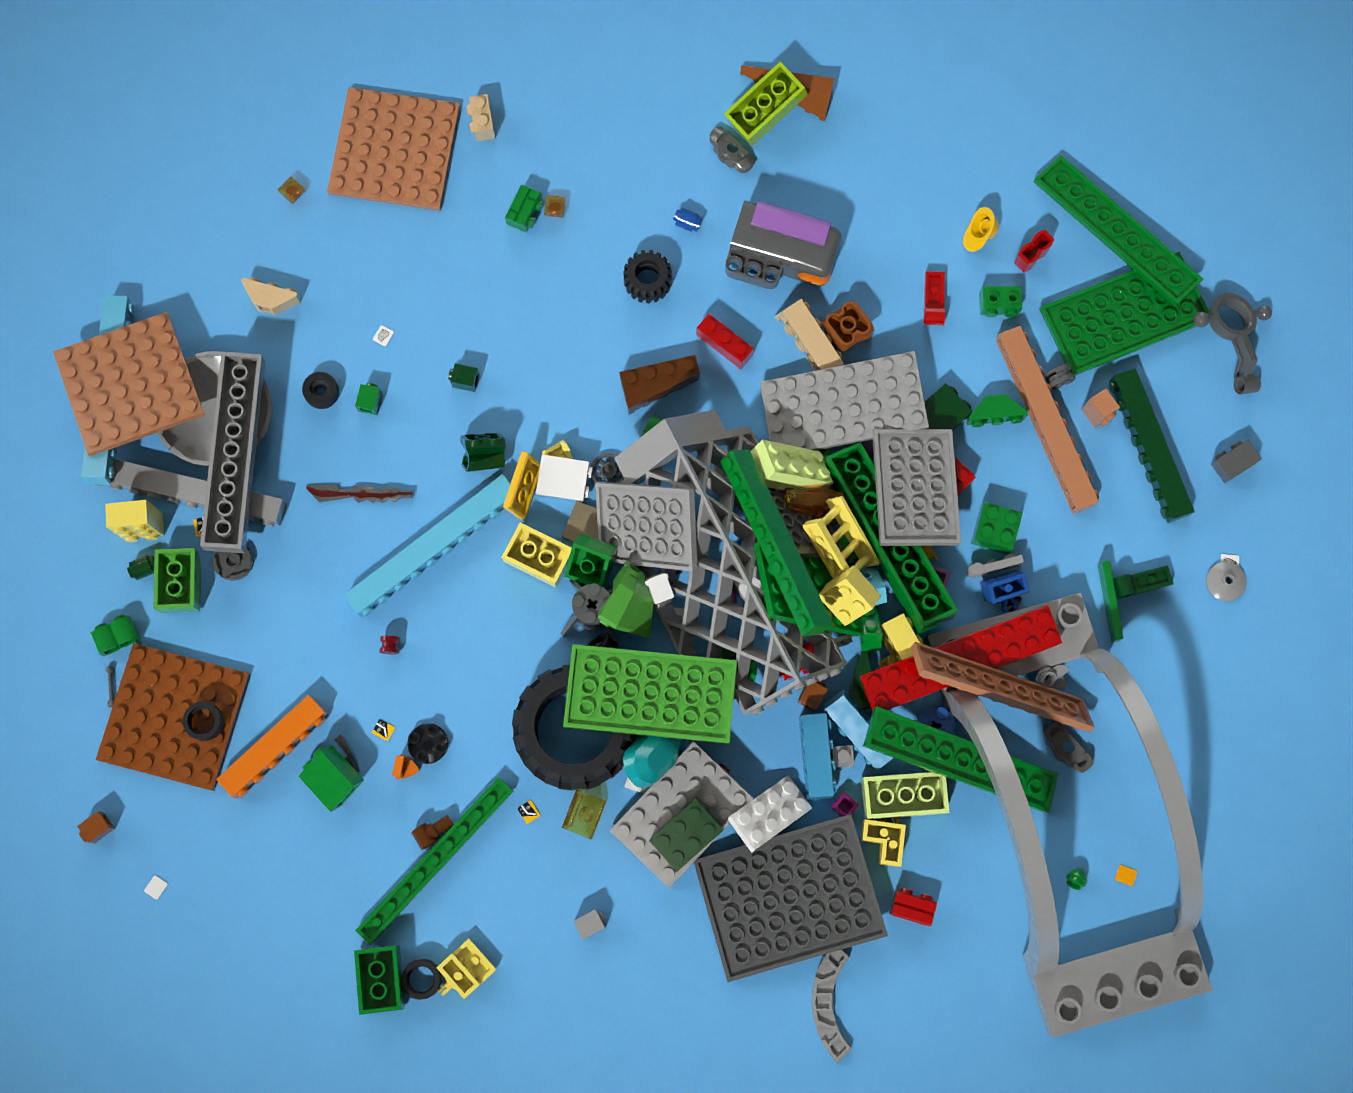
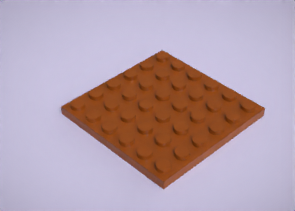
[95,643,250,791]

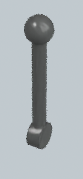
[106,666,115,707]

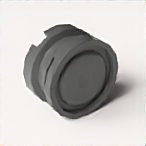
[1045,364,1076,390]

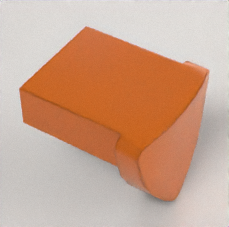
[392,754,420,779]

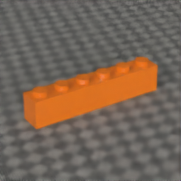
[216,695,328,799]

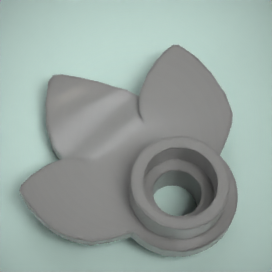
[1036,664,1069,689]

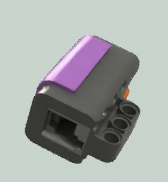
[725,201,842,289]

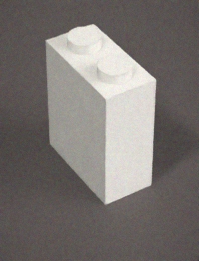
[536,455,593,502]

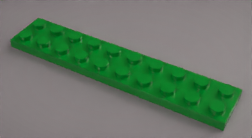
[1034,155,1203,307]
[863,707,1059,813]

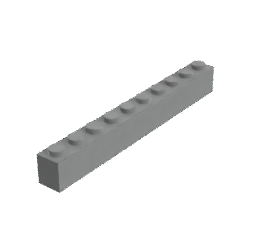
[94,459,287,527]

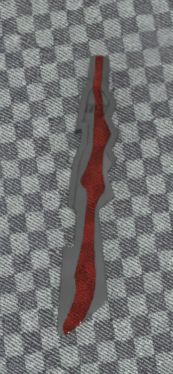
[306,485,413,503]

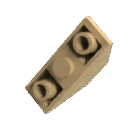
[241,277,301,315]

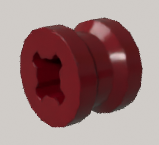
[379,636,400,655]

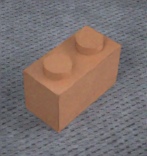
[1081,388,1120,428]

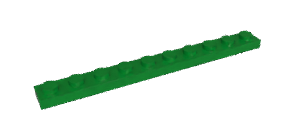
[355,777,514,945]

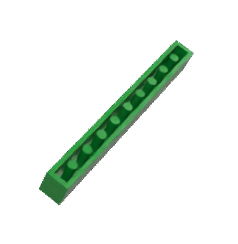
[720,450,833,636]

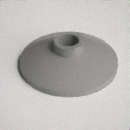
[1206,562,1246,601]

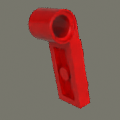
[924,271,945,326]

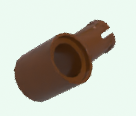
[411,815,454,850]

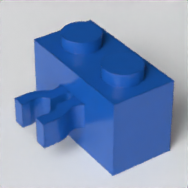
[980,570,1030,612]

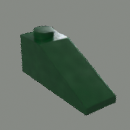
[848,650,871,710]

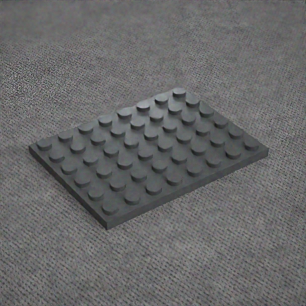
[694,814,888,982]

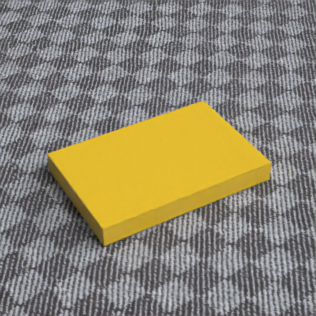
[503,451,540,520]

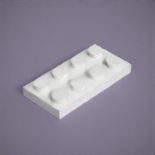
[727,775,812,853]

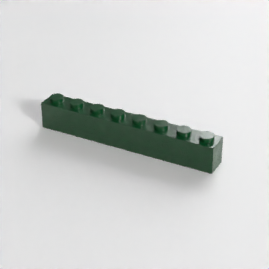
[1109,368,1195,523]

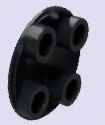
[407,724,448,764]

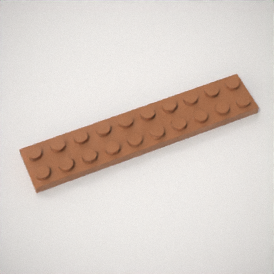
[911,642,1095,732]

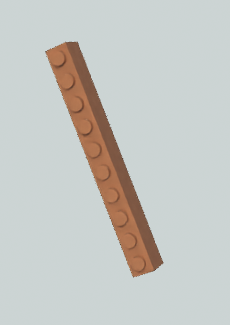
[996,326,1099,514]

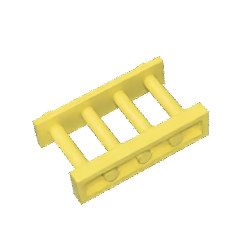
[802,496,880,579]

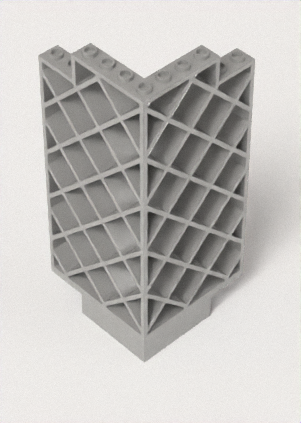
[614,410,855,716]

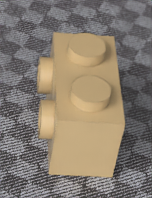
[466,94,495,141]

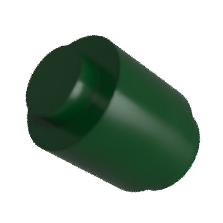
[127,555,154,580]

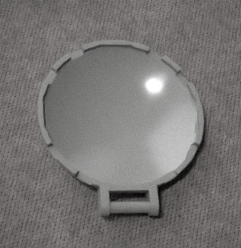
[157,351,272,466]

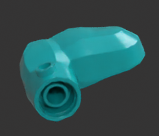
[623,735,686,789]

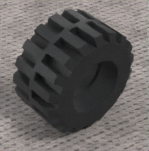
[623,250,672,303]

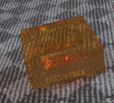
[277,176,306,204]
[544,195,566,218]

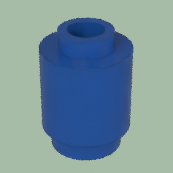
[673,207,703,232]

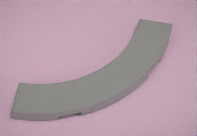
[811,949,852,1063]

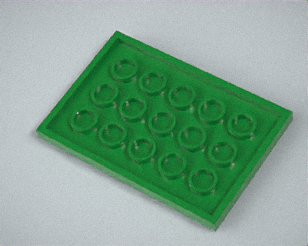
[753,542,861,637]

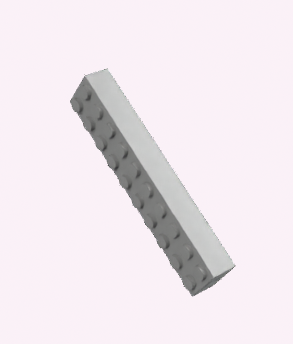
[200,352,265,553]

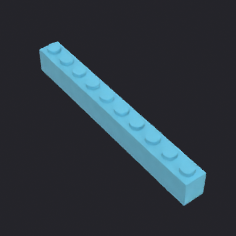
[81,296,134,485]
[343,474,510,617]

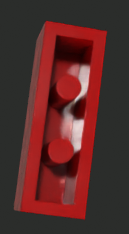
[696,313,754,370]

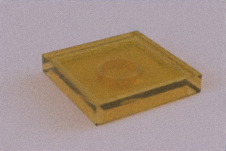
[562,789,606,840]

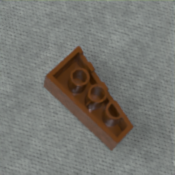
[619,355,700,415]

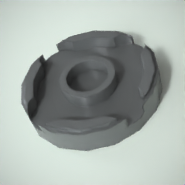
[213,547,254,581]

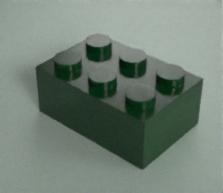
[649,796,725,872]

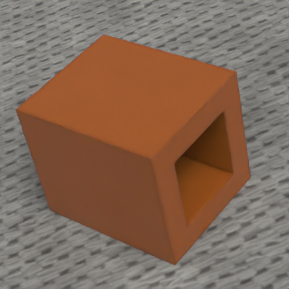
[797,681,828,713]
[77,811,115,844]

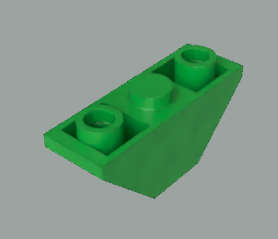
[966,394,1028,428]

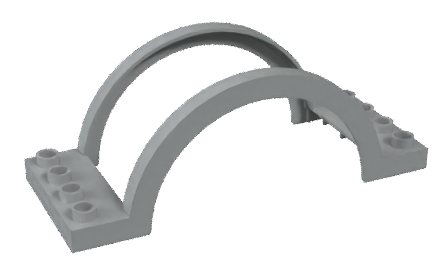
[924,593,1213,1037]

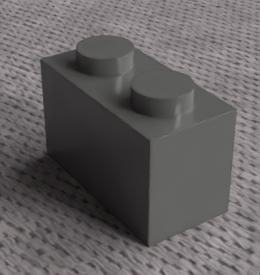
[1211,439,1262,484]

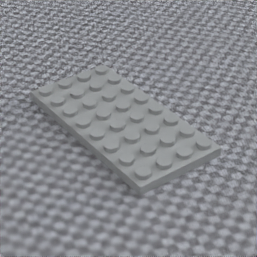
[760,351,929,450]

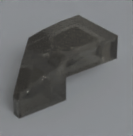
[334,734,360,773]

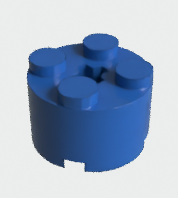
[915,706,956,735]

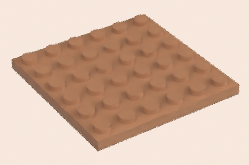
[327,87,460,211]
[53,312,205,457]

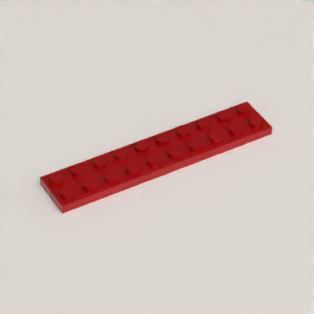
[859,605,1062,712]

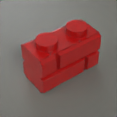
[889,888,937,927]

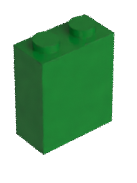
[298,745,364,812]

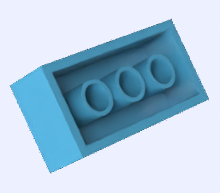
[799,713,837,800]

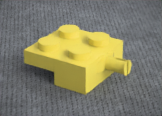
[436,938,497,999]

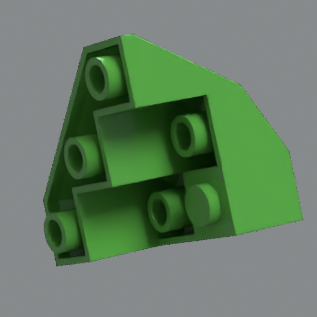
[598,561,653,638]

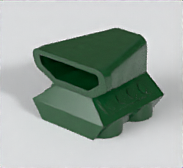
[460,433,506,472]

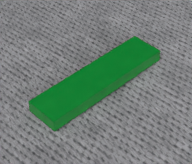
[1098,561,1124,643]

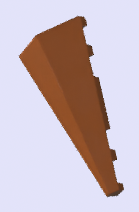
[740,65,834,122]

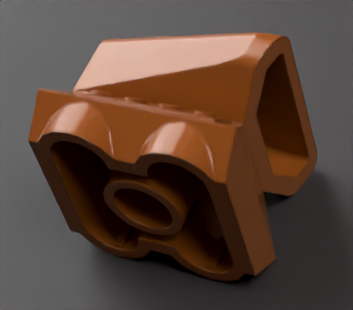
[821,300,875,352]

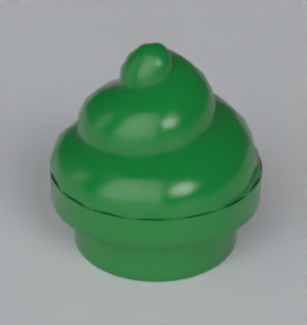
[1066,868,1087,890]

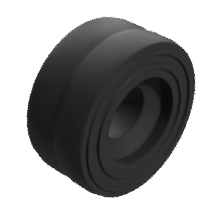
[302,372,339,409]

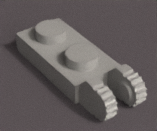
[966,553,1024,578]

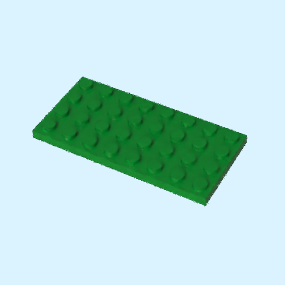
[1039,251,1209,376]

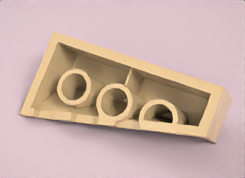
[774,299,844,371]

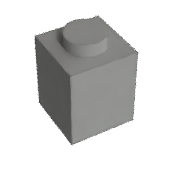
[830,745,854,769]
[573,909,607,940]

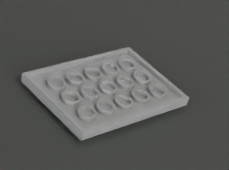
[872,429,961,546]
[595,482,698,571]
[610,741,754,888]

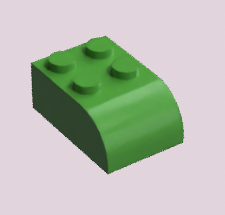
[153,548,201,613]

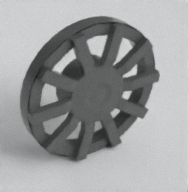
[591,453,624,483]

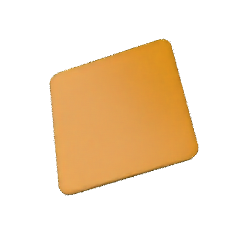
[1115,865,1137,886]

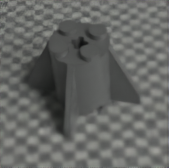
[561,579,619,644]

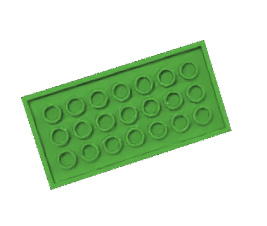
[563,644,737,744]

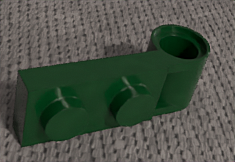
[1113,565,1174,599]

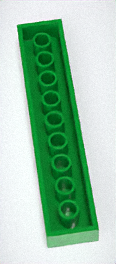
[824,442,958,635]

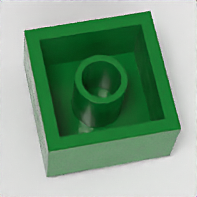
[971,502,1023,555]
[564,533,618,587]

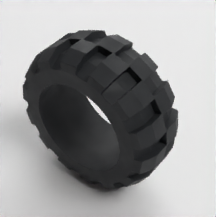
[512,665,636,791]

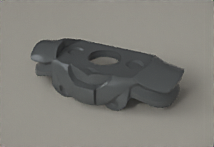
[709,126,755,173]
[1044,721,1094,773]

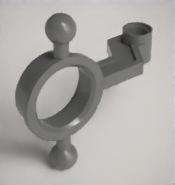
[1193,293,1272,395]

